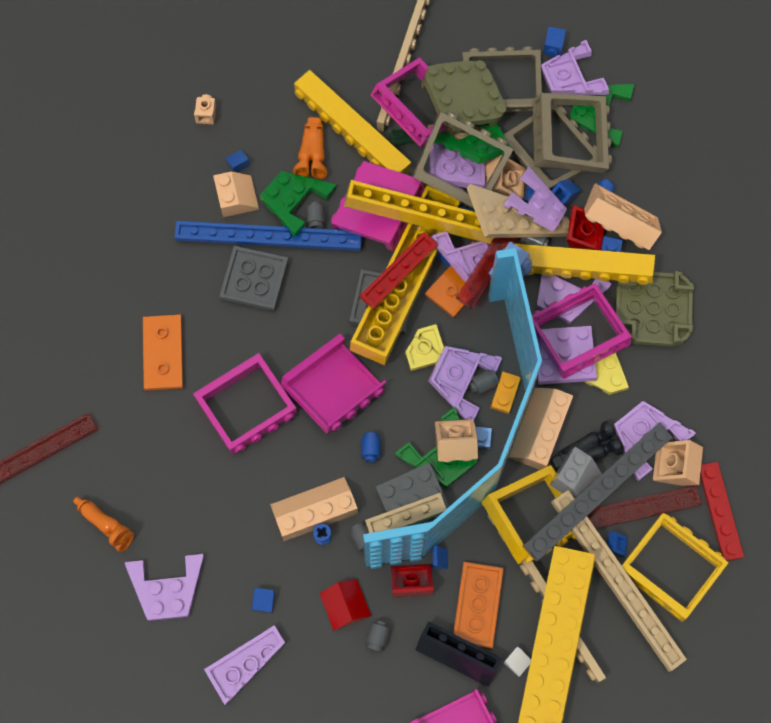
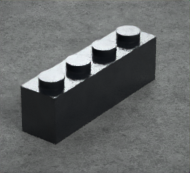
[415,621,503,687]

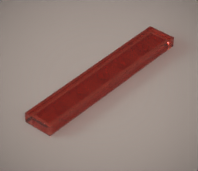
[455,237,518,309]
[0,413,98,484]
[587,486,702,529]

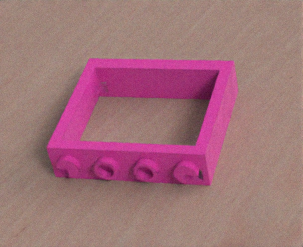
[371,57,449,147]
[532,283,631,379]
[193,353,297,455]

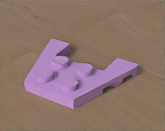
[541,40,609,95]
[503,166,567,232]
[431,231,499,285]
[536,274,612,324]
[428,346,502,420]
[613,401,696,481]
[125,554,204,621]

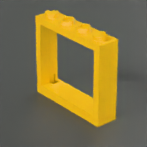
[481,465,576,564]
[622,513,728,622]

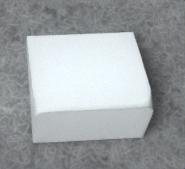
[504,647,531,677]

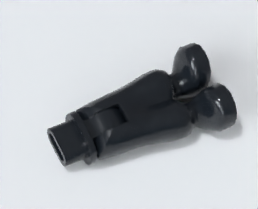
[551,421,623,471]

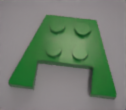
[569,84,634,148]
[434,124,510,164]
[260,171,336,237]
[395,407,477,488]

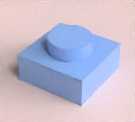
[475,427,492,449]

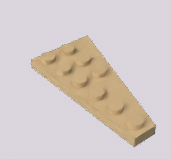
[467,184,569,238]

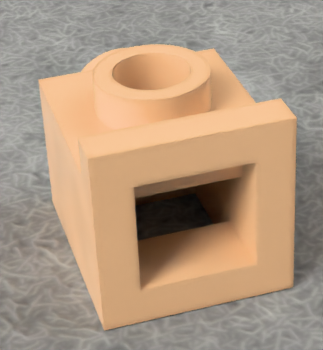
[194,94,216,124]

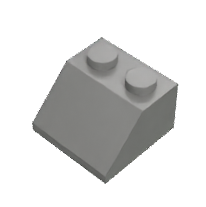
[550,447,602,498]

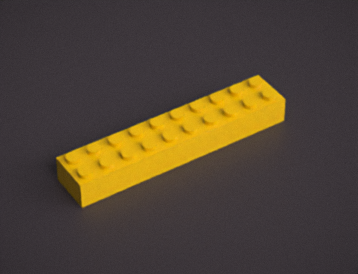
[350,186,461,365]
[518,546,596,723]

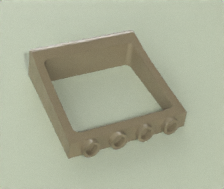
[462,47,542,112]
[533,93,612,173]
[503,105,597,191]
[413,111,514,208]

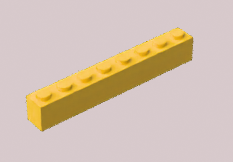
[294,70,411,175]
[344,180,493,244]
[502,243,655,285]

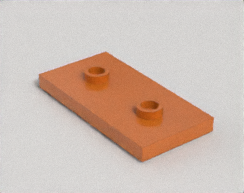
[425,241,490,318]
[143,315,183,391]
[453,562,503,649]

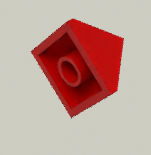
[566,205,604,251]
[391,564,434,598]
[320,579,371,631]

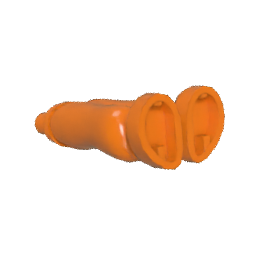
[293,117,328,179]
[73,496,134,552]

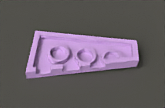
[204,625,285,706]

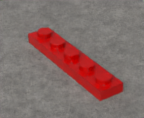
[360,232,438,310]
[700,462,744,561]

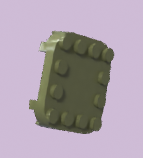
[421,60,506,132]
[615,271,694,347]

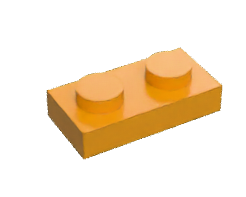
[491,371,521,414]

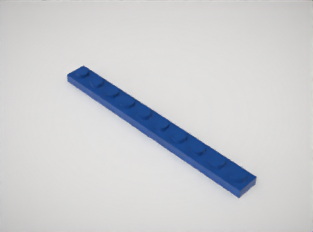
[174,221,362,251]

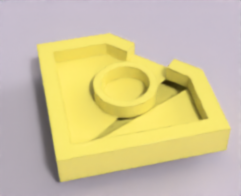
[405,324,444,371]
[585,353,629,395]

